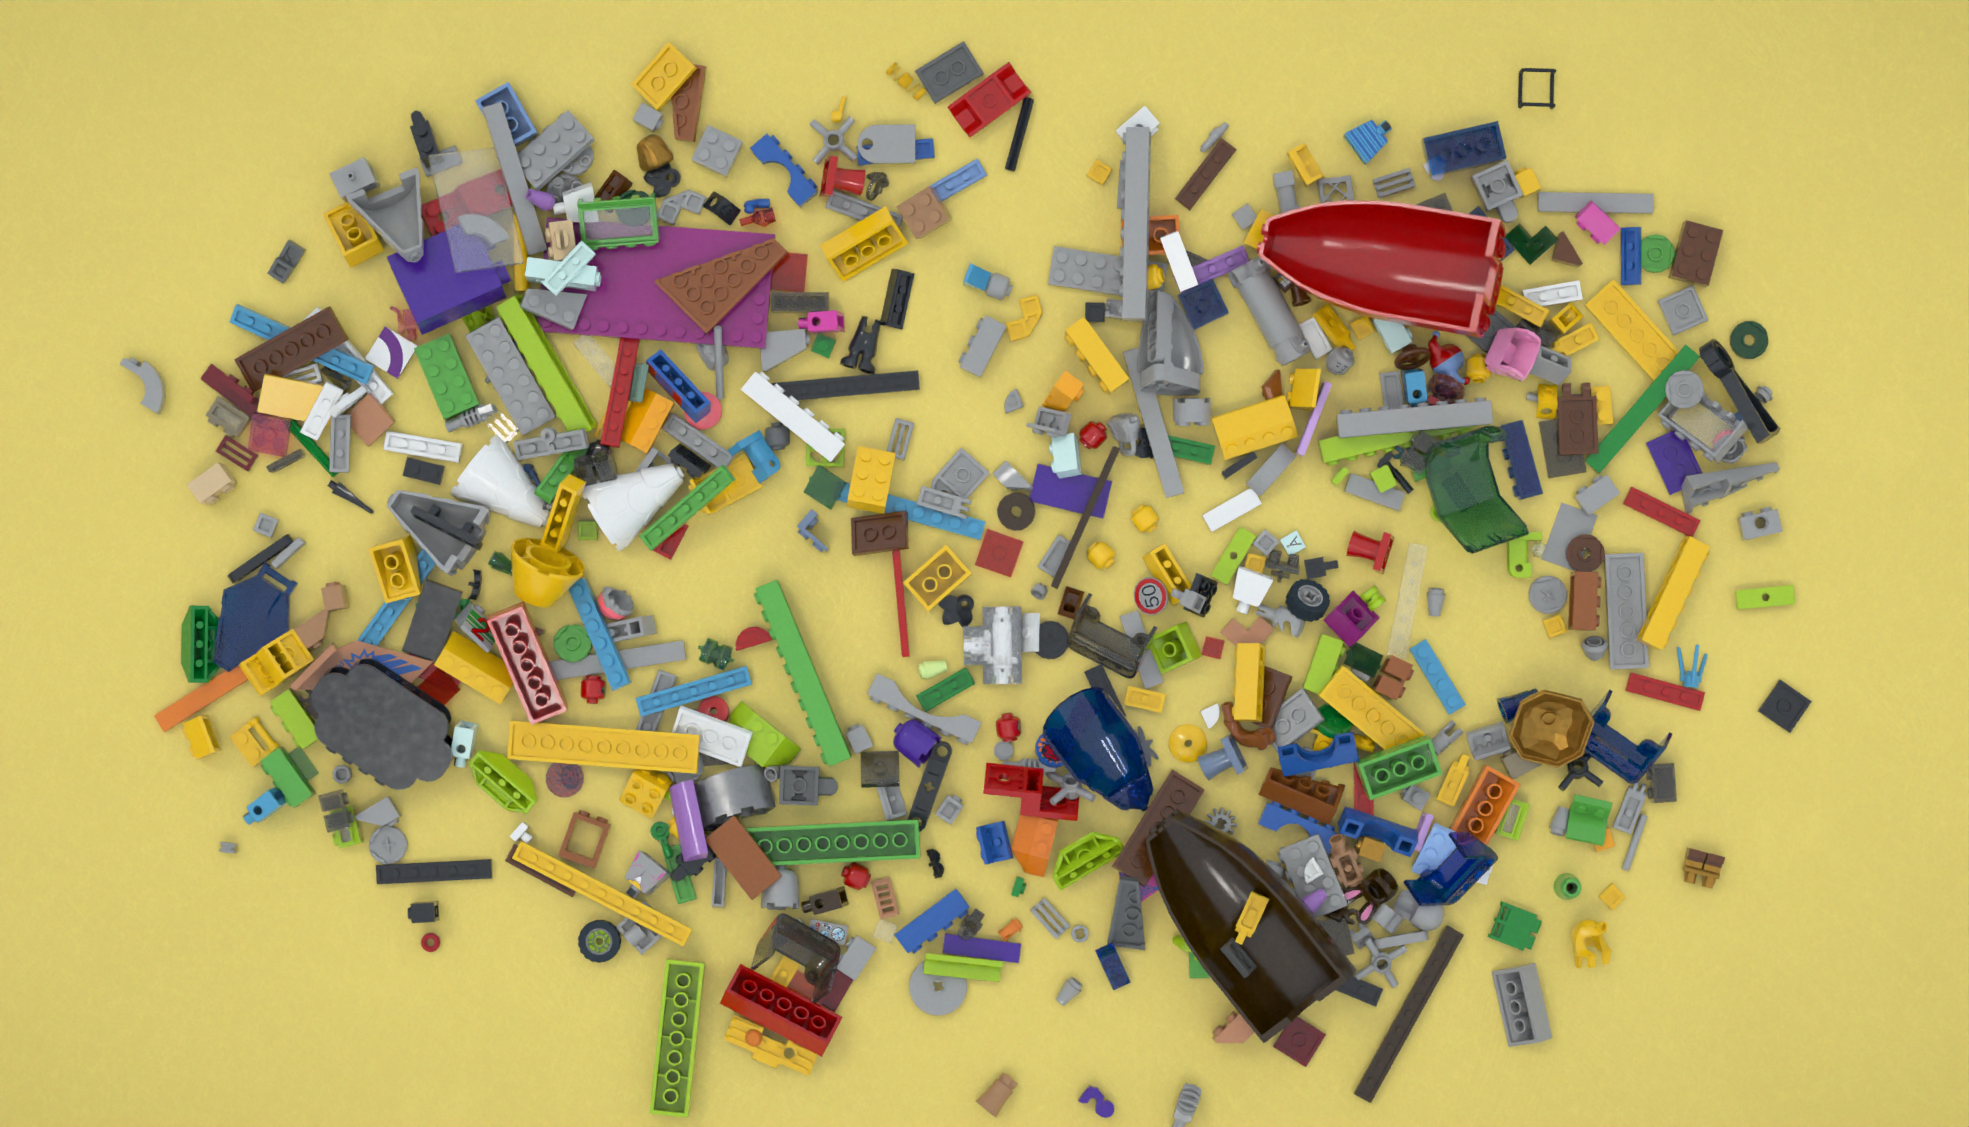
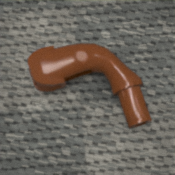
[1221,702,1276,750]

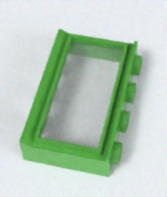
[577,193,660,250]

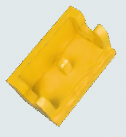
[1287,143,1324,187]

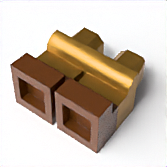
[1682,848,1725,888]

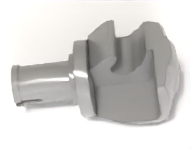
[1256,603,1305,638]

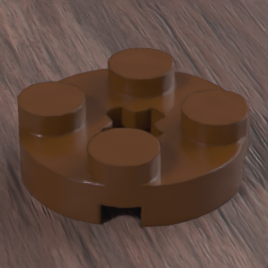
[1566,534,1605,572]

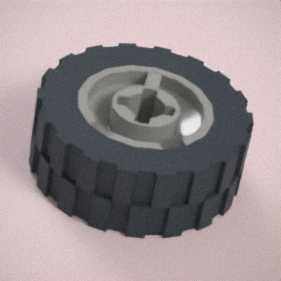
[1285,579,1330,622]

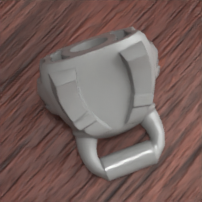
[1106,413,1140,456]

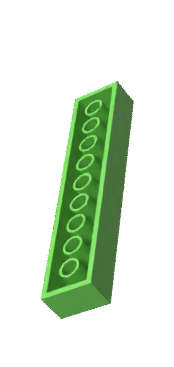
[754,579,852,767]
[745,819,921,865]

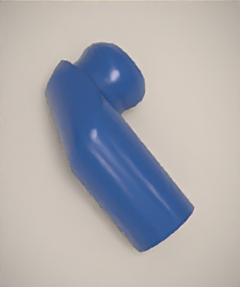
[743,199,770,214]

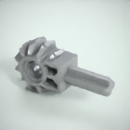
[1172,1083,1202,1127]

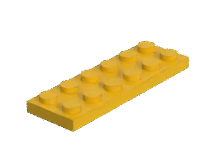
[1584,279,1679,381]
[1318,665,1426,750]

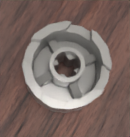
[1173,398,1211,426]

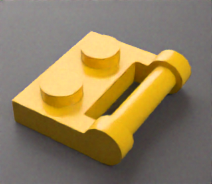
[229,716,280,767]

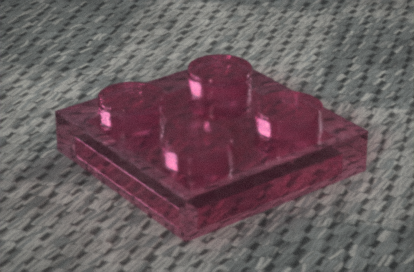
[248,412,292,457]

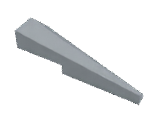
[1681,462,1780,514]

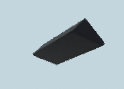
[880,269,914,330]

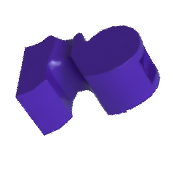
[1078,1085,1114,1118]

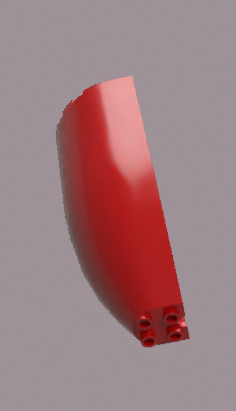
[1257,200,1506,338]

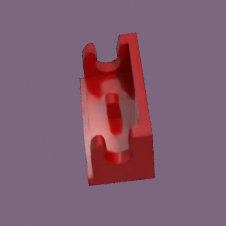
[653,524,689,560]

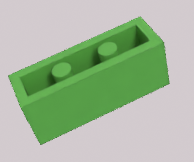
[260,746,316,808]

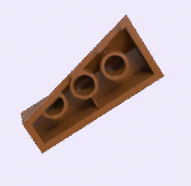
[1258,767,1345,825]

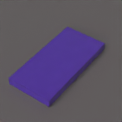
[1030,464,1112,519]

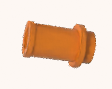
[998,918,1023,941]

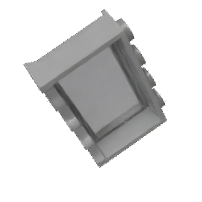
[1658,392,1749,464]

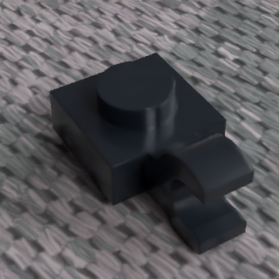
[1304,557,1339,579]

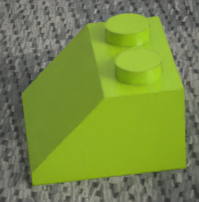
[1146,621,1202,674]

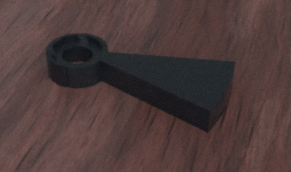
[1699,339,1781,444]

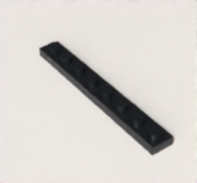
[771,370,920,400]

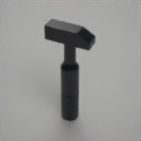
[1377,452,1414,494]

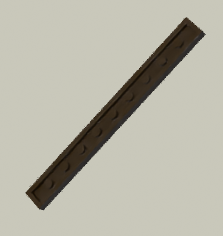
[1353,925,1464,1103]

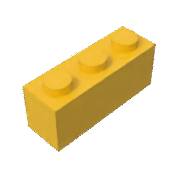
[1142,543,1191,606]

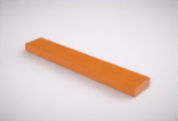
[154,654,253,732]

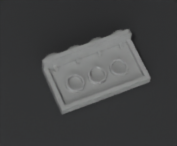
[517,110,596,191]
[1278,833,1348,918]

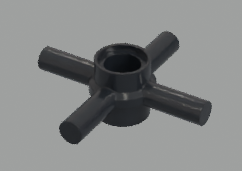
[1558,744,1604,791]

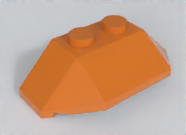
[1011,802,1062,877]

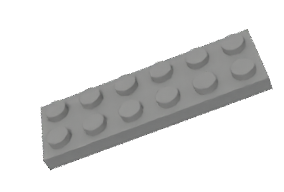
[1048,246,1167,300]
[465,317,556,436]
[1604,553,1649,670]

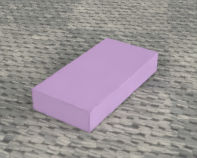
[1414,812,1434,852]

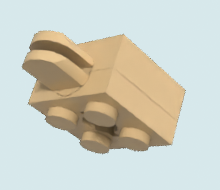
[545,220,576,262]

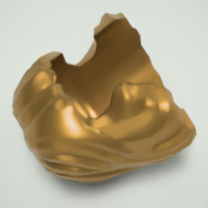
[637,134,674,172]

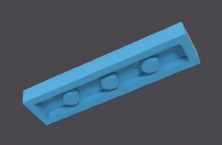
[1409,639,1466,715]

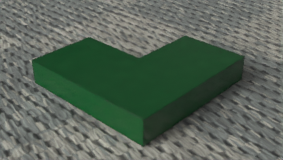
[1505,223,1559,265]

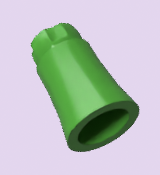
[1554,873,1581,900]

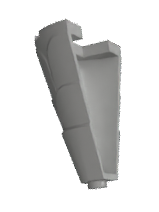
[345,167,424,262]
[387,490,490,576]

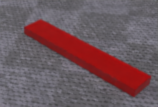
[600,338,640,448]
[892,550,910,657]

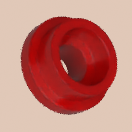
[421,933,440,952]

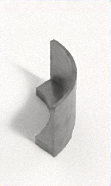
[694,765,776,831]

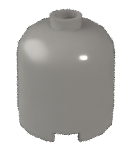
[761,865,799,910]

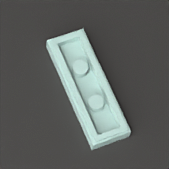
[542,241,596,297]

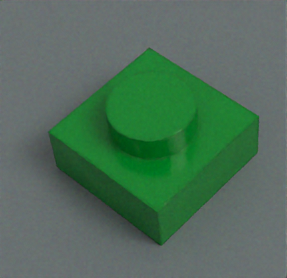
[811,333,836,358]
[1011,876,1026,897]

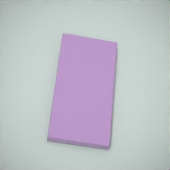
[1295,382,1332,458]

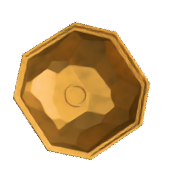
[1508,690,1595,768]

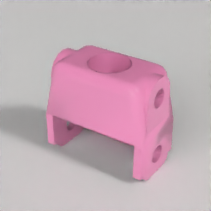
[1485,328,1541,381]

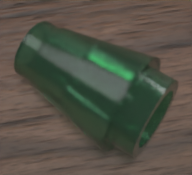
[488,551,512,576]

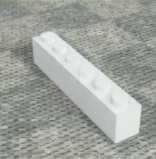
[741,371,846,462]

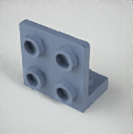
[797,509,829,552]

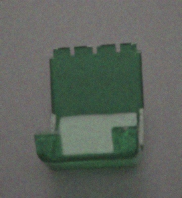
[1425,426,1529,554]

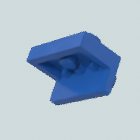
[976,821,1013,865]

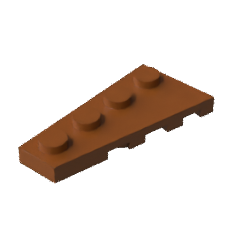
[671,64,707,142]

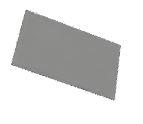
[1541,502,1598,571]

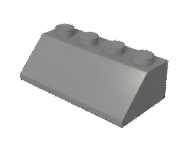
[1492,963,1552,1047]

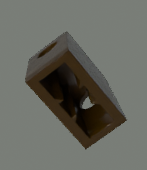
[801,886,849,915]

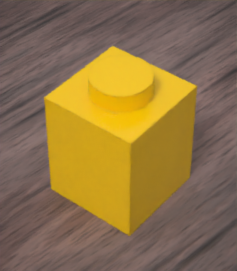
[1515,167,1541,198]

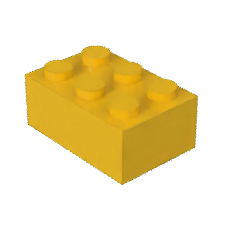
[846,446,896,514]
[903,545,972,612]

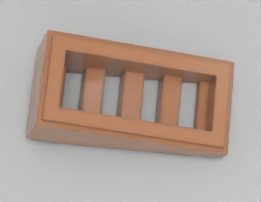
[871,877,899,919]

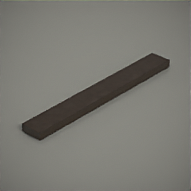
[1051,446,1120,589]

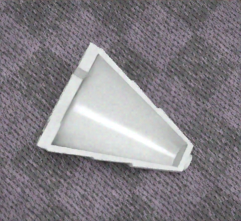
[451,434,551,528]
[582,463,685,551]

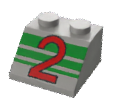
[454,602,495,653]

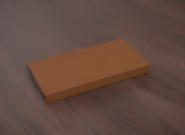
[705,815,782,900]

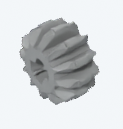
[1205,807,1237,834]

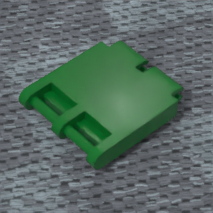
[1487,901,1542,951]

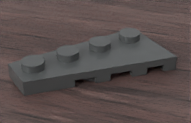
[1107,876,1145,950]

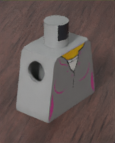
[625,850,672,899]

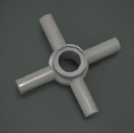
[810,116,858,165]
[1047,768,1096,805]
[1355,937,1408,988]

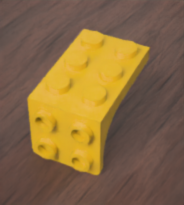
[688,453,763,516]

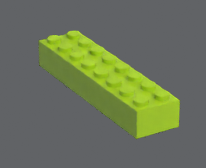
[649,958,706,1118]

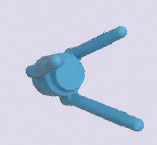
[1677,645,1708,688]

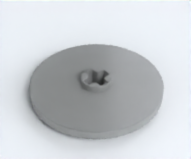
[909,962,967,1015]

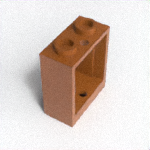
[558,810,611,869]

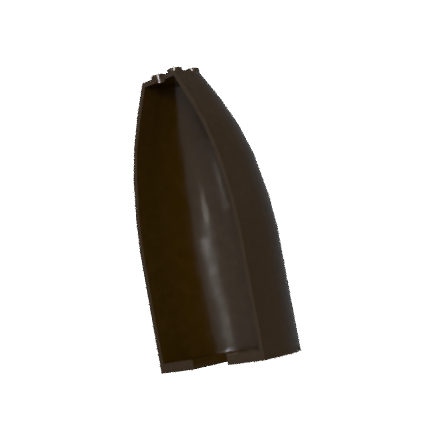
[1145,809,1357,1043]

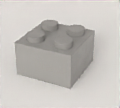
[691,125,743,178]

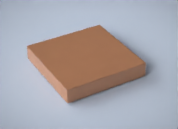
[347,393,396,447]

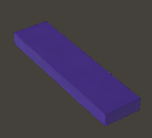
[942,933,1021,963]

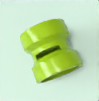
[1360,585,1386,612]

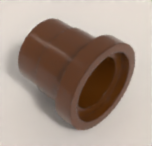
[1291,286,1311,307]

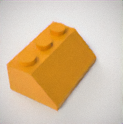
[621,388,675,454]

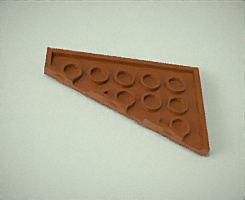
[654,238,788,335]

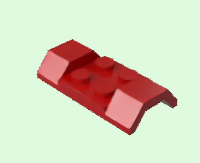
[947,62,1032,138]

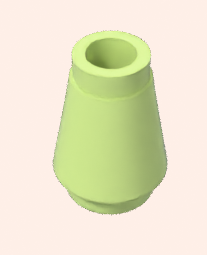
[918,660,947,680]

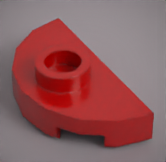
[735,627,773,651]

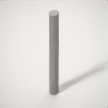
[714,326,724,399]

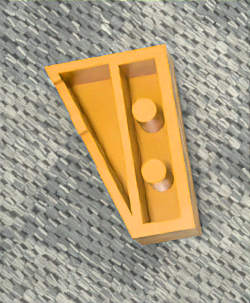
[1042,371,1085,412]

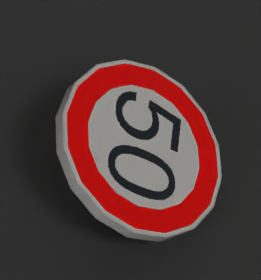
[1134,577,1169,615]

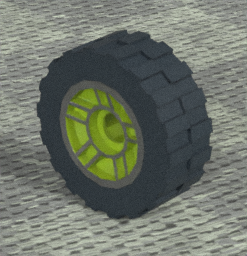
[578,920,621,963]

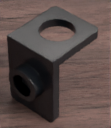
[703,191,741,225]

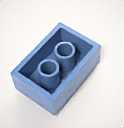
[475,82,539,147]

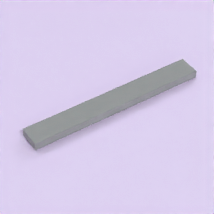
[482,102,547,255]
[1123,347,1184,498]
[550,641,686,680]

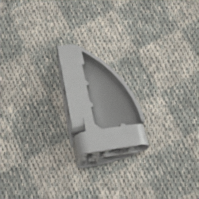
[1137,291,1204,396]

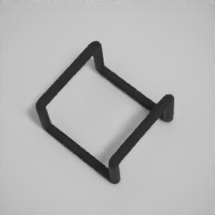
[1518,68,1556,109]

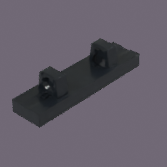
[410,504,483,551]

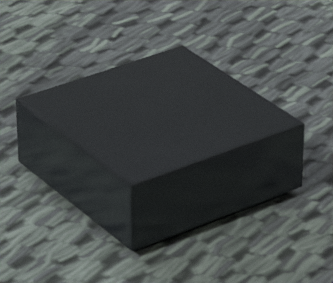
[1085,303,1105,322]

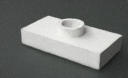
[329,385,367,417]
[1021,613,1040,653]

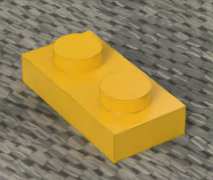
[1590,386,1613,426]
[1124,686,1166,713]

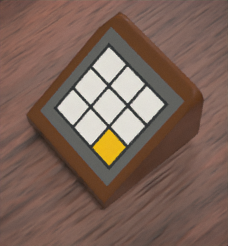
[1274,274,1294,294]

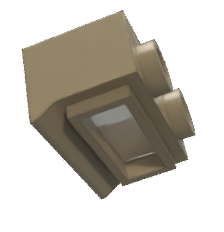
[206,396,252,438]

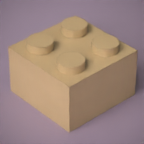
[187,462,237,506]

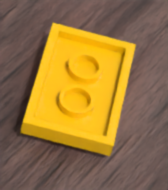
[631,42,697,111]

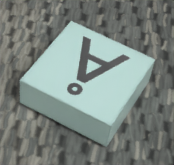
[1280,530,1306,557]

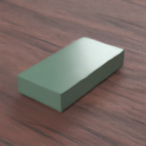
[629,363,649,403]

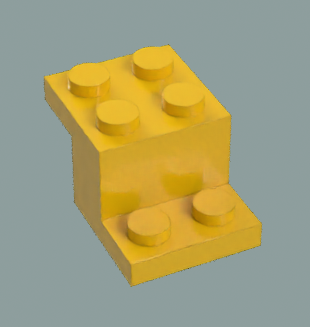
[239,629,314,697]

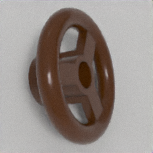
[1394,344,1431,370]

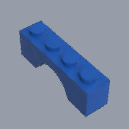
[750,134,818,208]
[1278,732,1359,777]
[1257,801,1338,854]
[1338,806,1418,857]

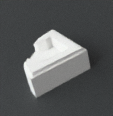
[1200,703,1220,729]
[1304,857,1324,884]

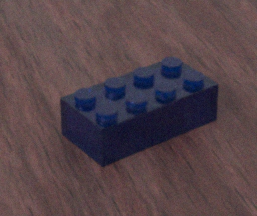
[1421,121,1507,178]

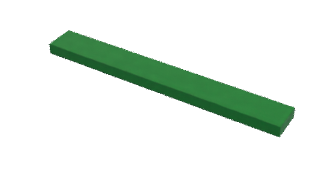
[1585,344,1700,474]

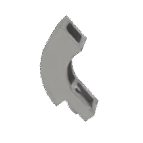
[120,357,166,414]

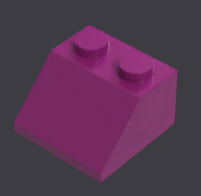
[1323,590,1380,647]

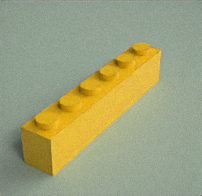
[1636,536,1710,650]

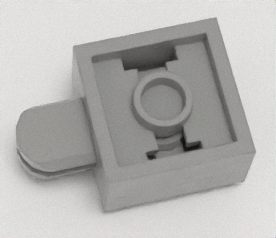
[1470,160,1523,223]

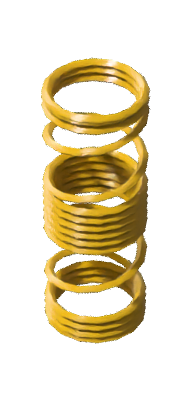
[886,62,926,101]

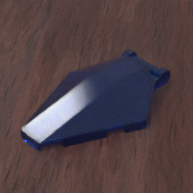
[213,562,298,672]

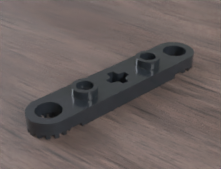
[907,741,952,831]

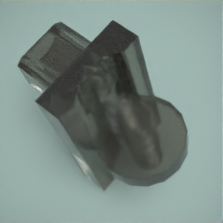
[1265,549,1300,583]
[958,908,985,941]

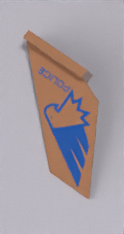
[290,640,433,691]

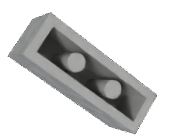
[958,316,1007,378]

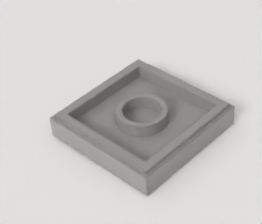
[1657,285,1708,336]

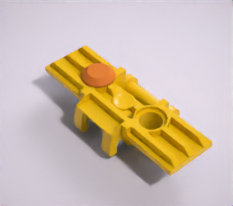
[724,1014,818,1076]

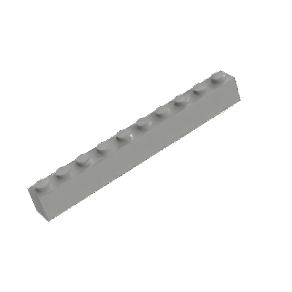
[1119,127,1151,321]

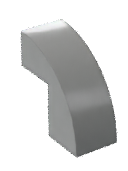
[1246,444,1296,496]

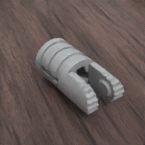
[1431,720,1464,756]

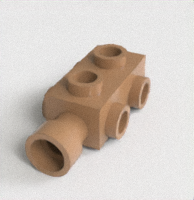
[1329,834,1364,887]

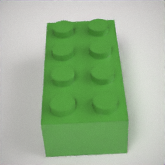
[414,334,481,420]
[1355,735,1442,800]

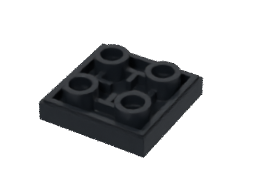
[1183,573,1217,618]

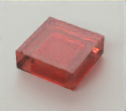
[1202,636,1225,659]

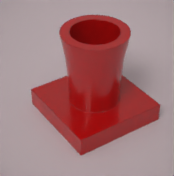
[819,156,865,198]
[1347,530,1395,574]

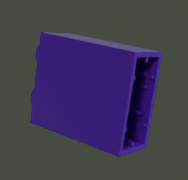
[387,225,511,335]

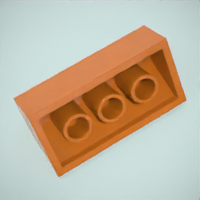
[1449,765,1521,846]

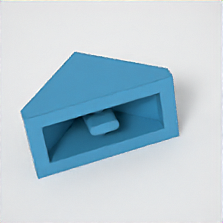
[963,264,991,291]

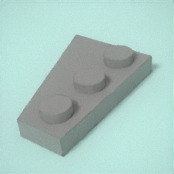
[519,289,587,330]

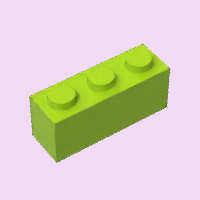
[1302,634,1346,694]
[270,689,319,749]

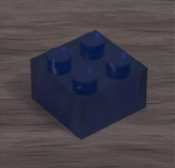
[1177,278,1229,331]

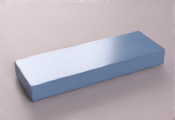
[930,159,987,201]

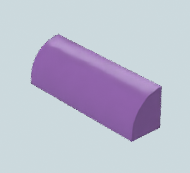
[669,780,708,862]

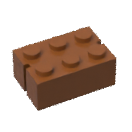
[1568,571,1601,631]
[1371,655,1414,700]

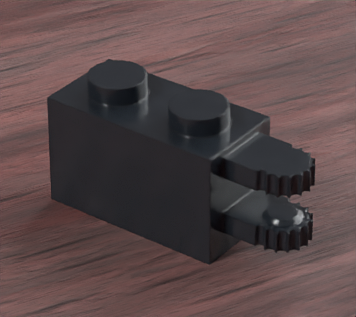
[410,110,444,168]

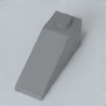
[606,615,657,642]

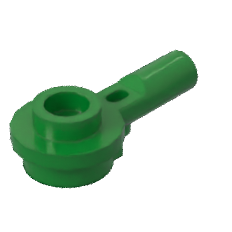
[650,821,673,859]

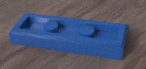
[1621,227,1641,286]

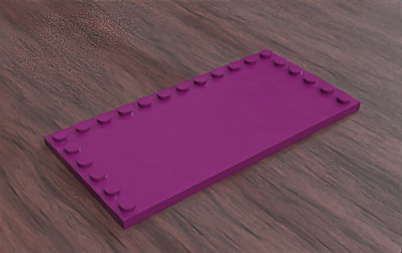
[537,217,776,349]

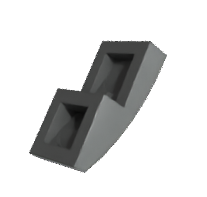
[267,240,306,284]

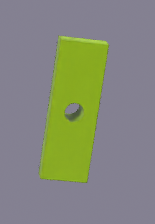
[1210,526,1256,585]
[1735,585,1795,610]

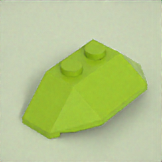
[729,701,801,767]
[468,750,537,814]
[1052,831,1124,891]

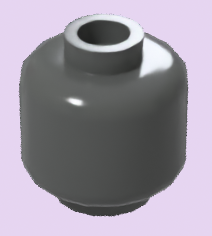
[765,422,790,450]

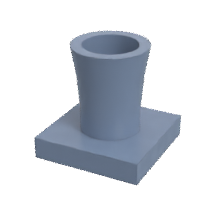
[1197,734,1248,781]

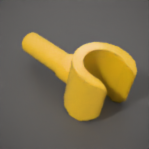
[831,96,847,122]

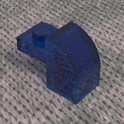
[1095,942,1131,990]

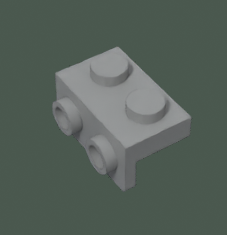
[1026,407,1072,438]
[1466,721,1511,760]

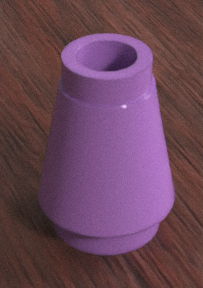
[526,189,555,211]
[1301,888,1328,914]

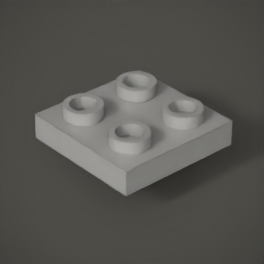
[616,900,662,955]

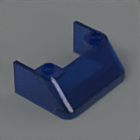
[1584,689,1672,783]
[1403,832,1498,906]

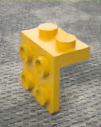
[620,769,673,818]

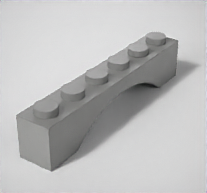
[868,673,982,745]

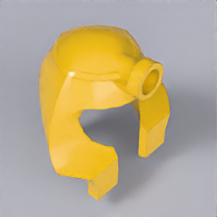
[1571,919,1611,969]

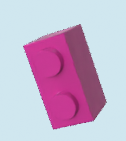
[1575,200,1621,245]

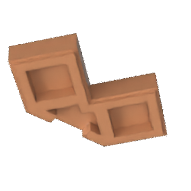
[1220,617,1274,645]

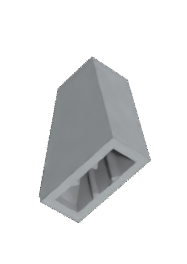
[760,329,810,372]

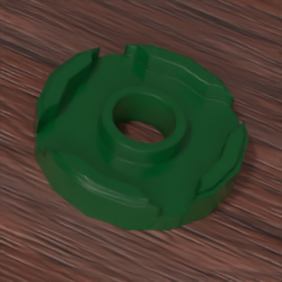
[1730,321,1768,359]

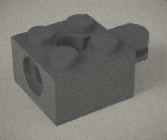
[779,765,838,806]

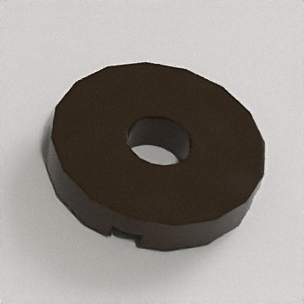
[997,492,1036,531]

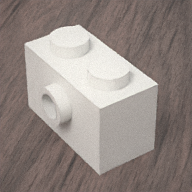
[1115,106,1160,145]

